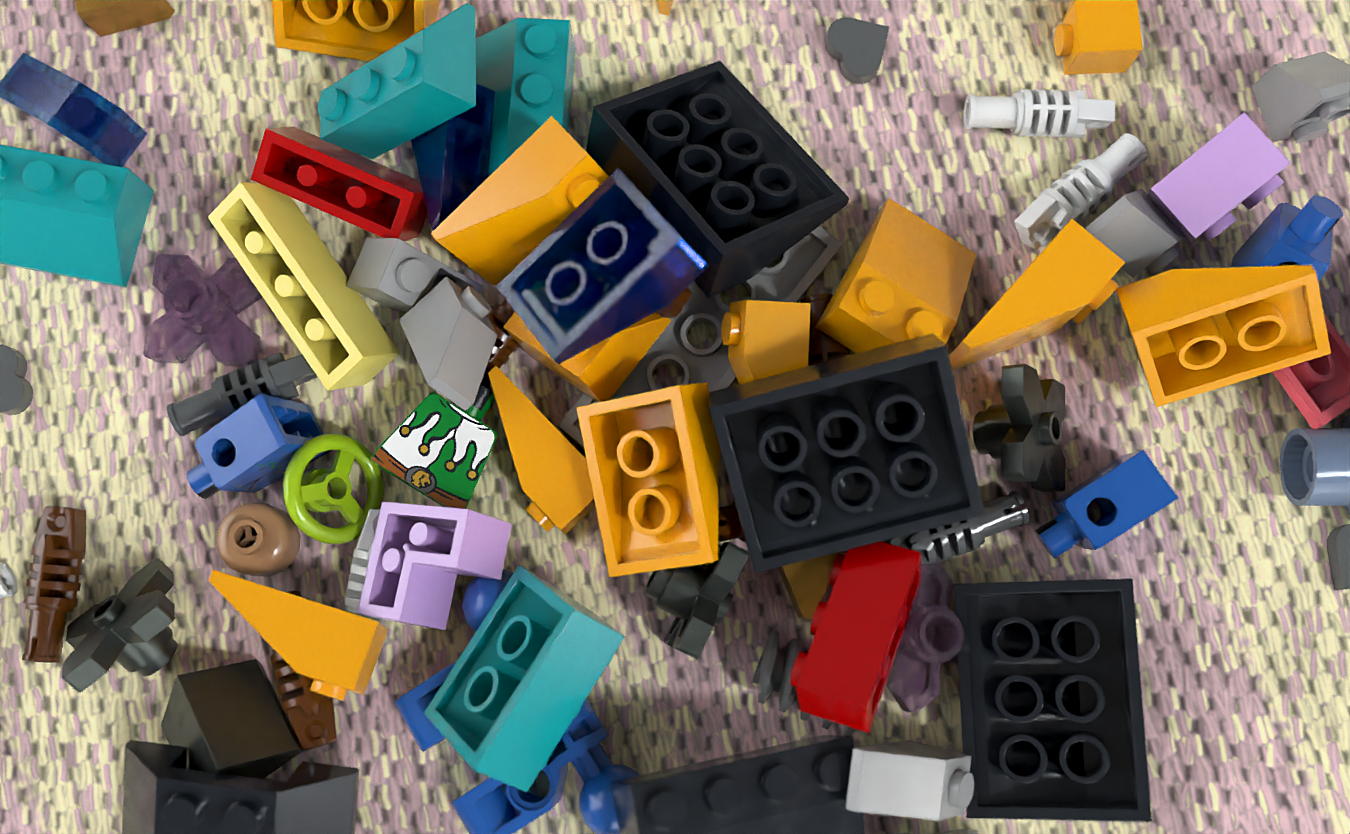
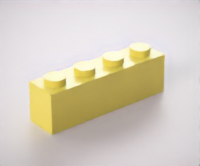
[208,182,400,391]

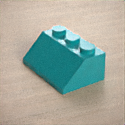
[318,3,476,160]
[460,18,575,188]
[0,144,154,288]
[424,565,625,792]

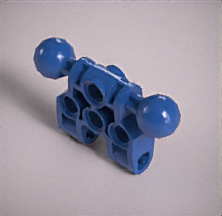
[394,569,640,834]

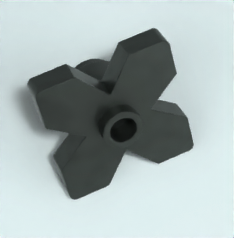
[973,364,1065,492]
[644,541,750,660]
[61,558,178,693]

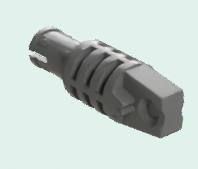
[167,352,318,437]
[898,491,1029,566]

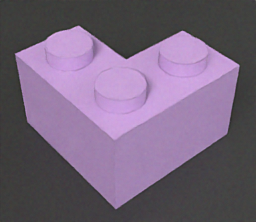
[1148,112,1291,243]
[357,501,512,630]

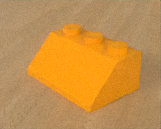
[272,0,441,61]

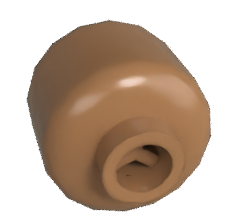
[216,502,301,577]

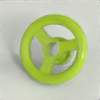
[283,434,384,544]

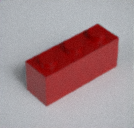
[251,126,436,242]
[790,541,921,733]

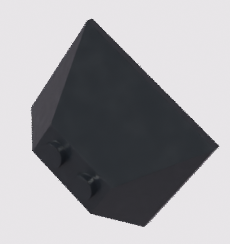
[122,740,359,834]

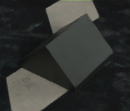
[161,659,303,779]

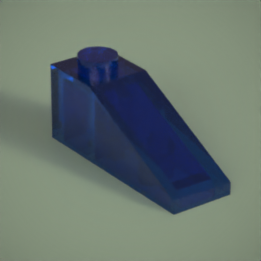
[0,52,148,167]
[411,83,495,231]

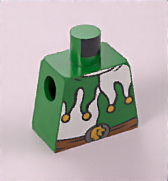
[370,384,498,509]

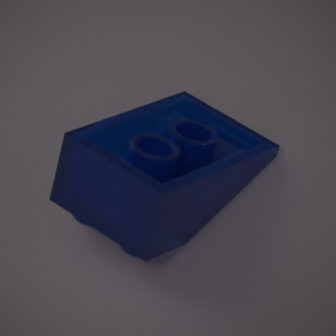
[496,168,709,364]

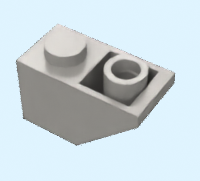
[1252,52,1350,143]
[346,238,483,314]

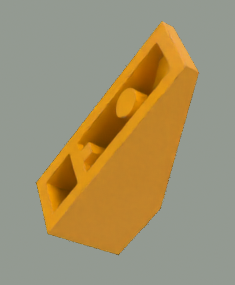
[1054,0,1143,75]
[721,300,811,384]
[488,366,596,535]
[208,570,388,701]

